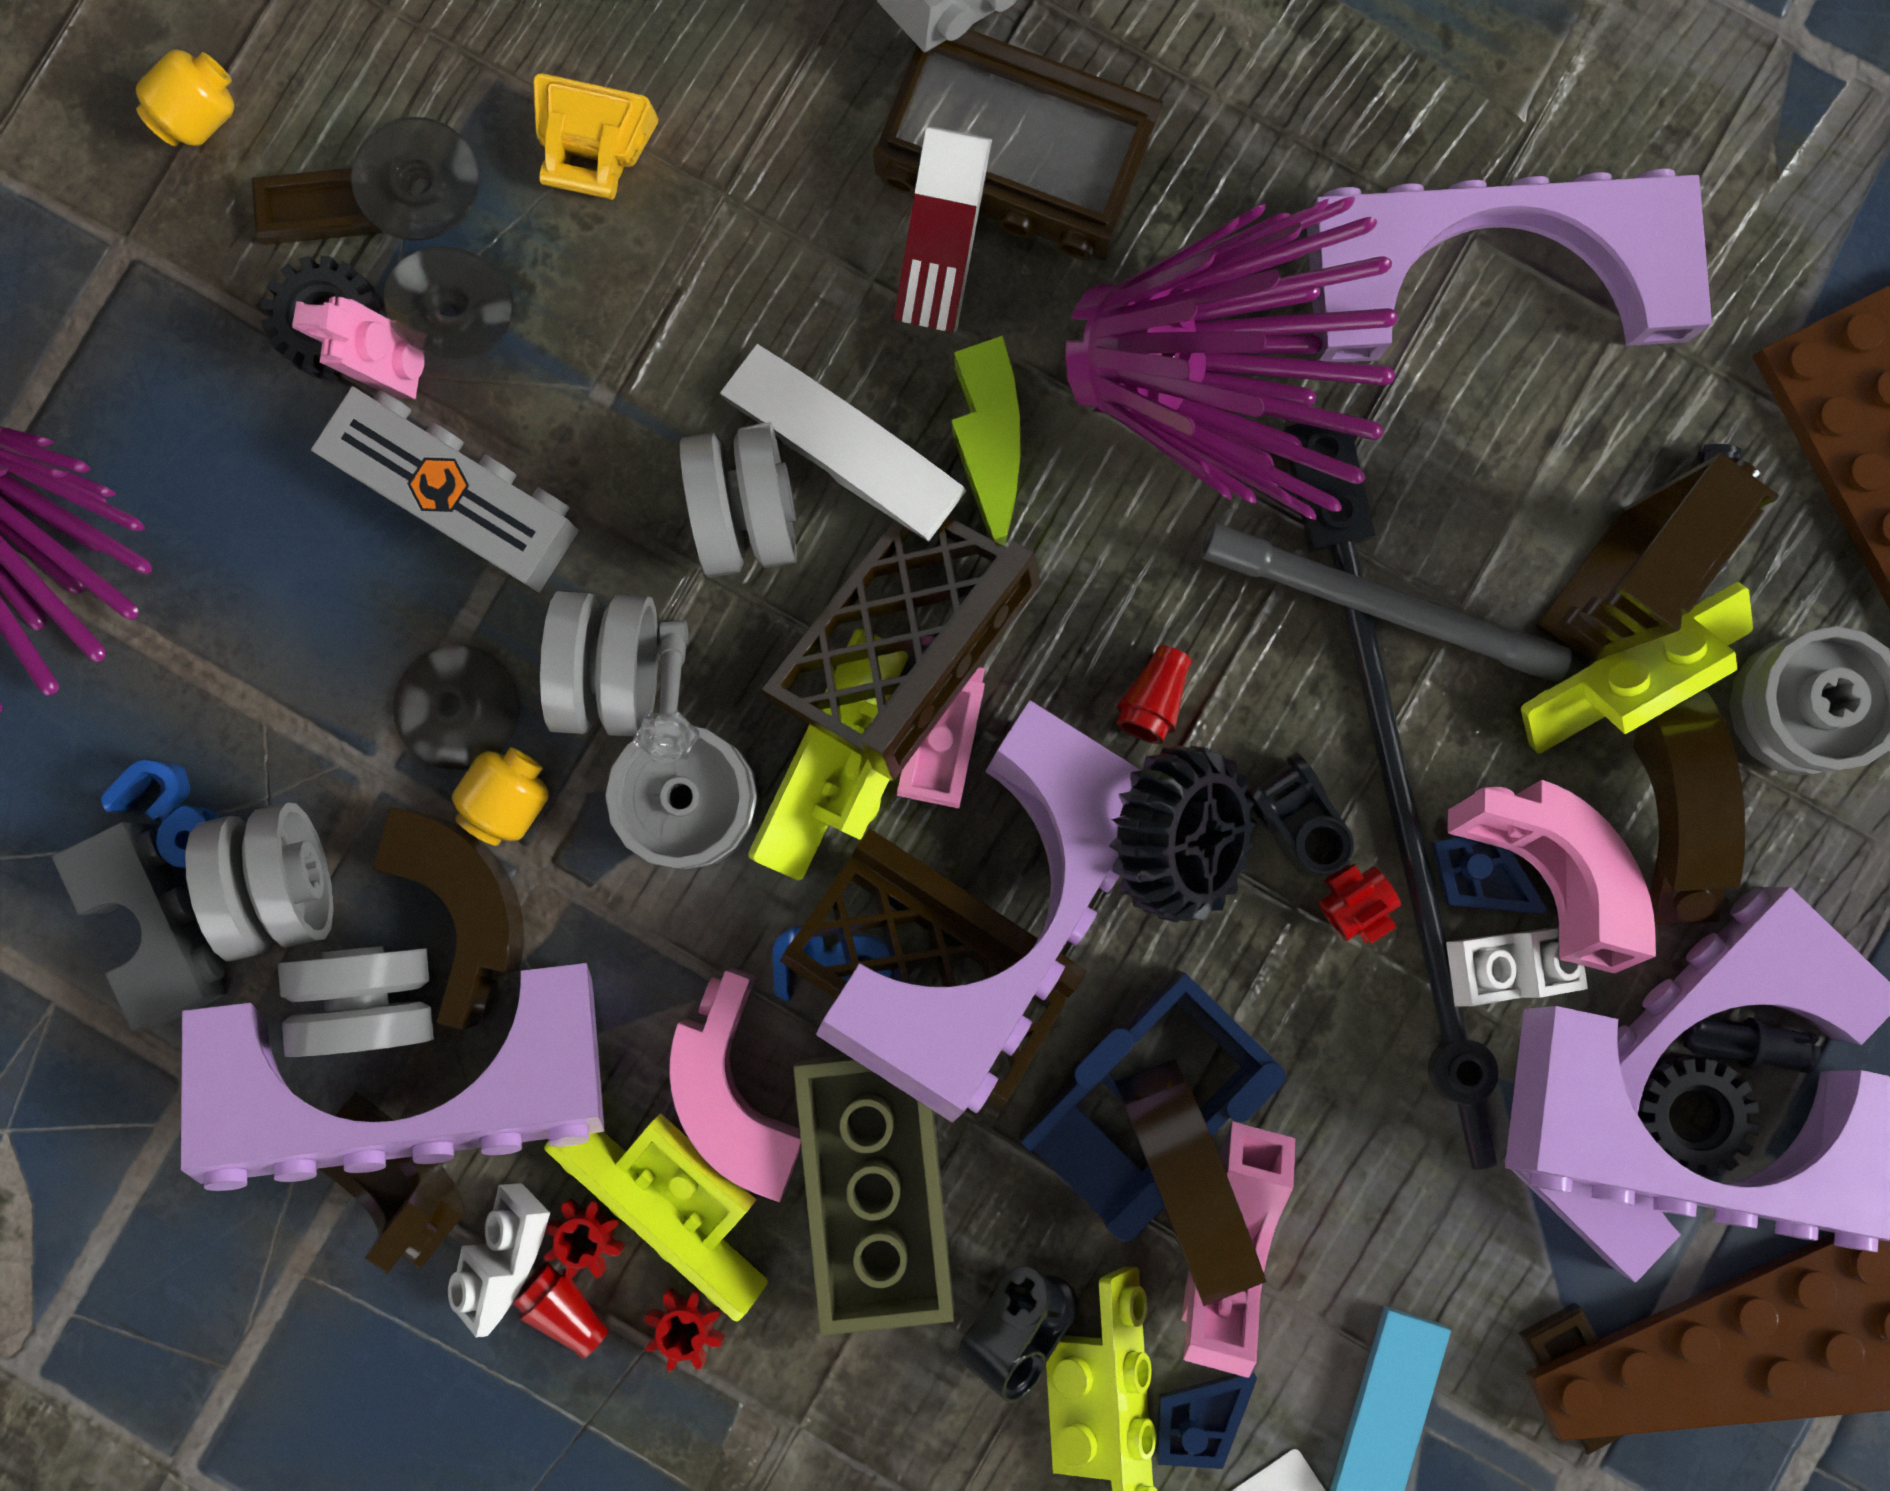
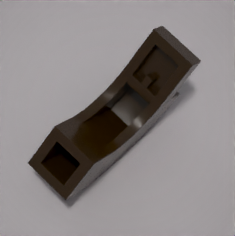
[1633,691,1745,925]
[372,807,524,1030]
[1115,1059,1267,1306]
[318,1092,464,1274]

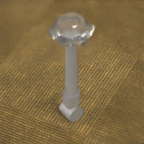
[633,620,700,763]

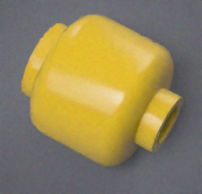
[136,49,234,146]
[452,747,549,846]

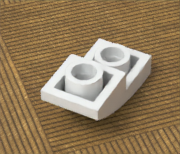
[1446,927,1588,1006]
[448,1183,550,1337]

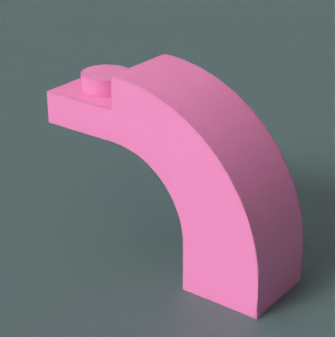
[1448,780,1656,973]
[670,968,801,1202]
[1181,1121,1296,1378]

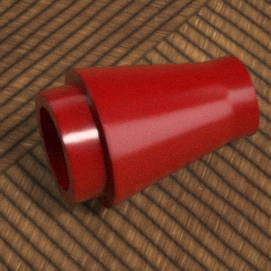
[1116,645,1192,744]
[512,1262,609,1359]

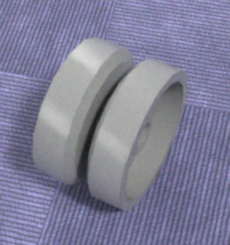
[680,422,797,578]
[540,591,659,737]
[1729,626,1890,776]
[605,723,760,869]
[185,802,334,961]
[278,946,434,1057]

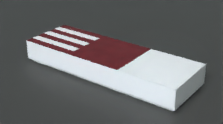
[893,126,992,333]

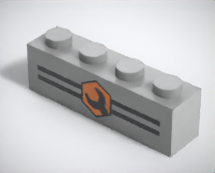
[311,386,579,593]

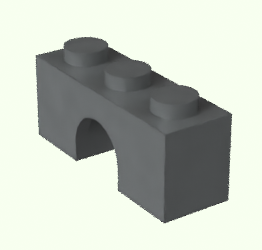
[51,822,227,1032]

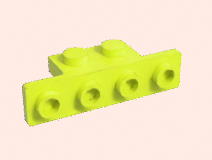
[1521,582,1753,754]
[748,628,908,880]
[544,1113,768,1322]
[1046,1267,1158,1491]

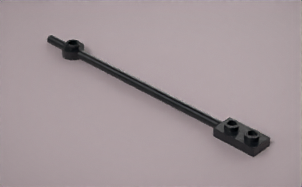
[1283,414,1499,1169]

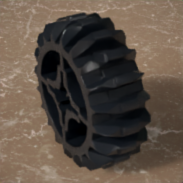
[1109,746,1257,923]

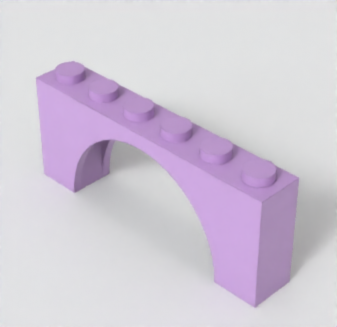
[1307,169,1712,362]
[816,700,1140,1123]
[1502,887,1890,1283]
[181,963,605,1191]
[1505,1006,1890,1252]

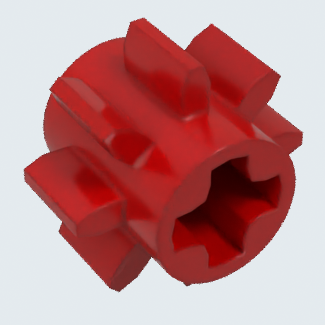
[1319,864,1401,944]
[544,1197,625,1280]
[643,1287,725,1372]

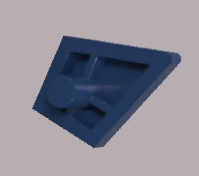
[1431,836,1547,914]
[1156,1371,1257,1469]

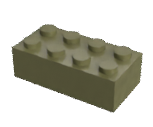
[793,1054,954,1336]

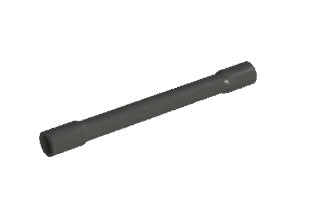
[1201,522,1572,683]

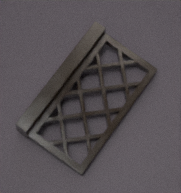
[762,516,1041,781]
[780,828,1087,1108]

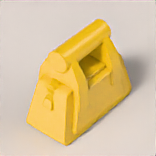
[533,73,659,200]

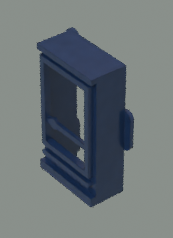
[1019,970,1285,1242]

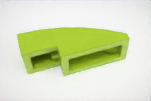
[952,335,1021,546]

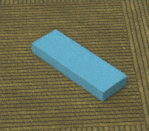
[1330,1305,1451,1491]

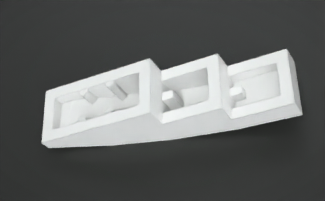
[720,344,966,542]

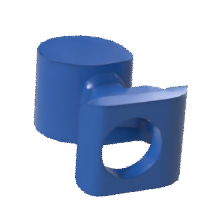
[101,759,221,868]
[772,926,892,1002]

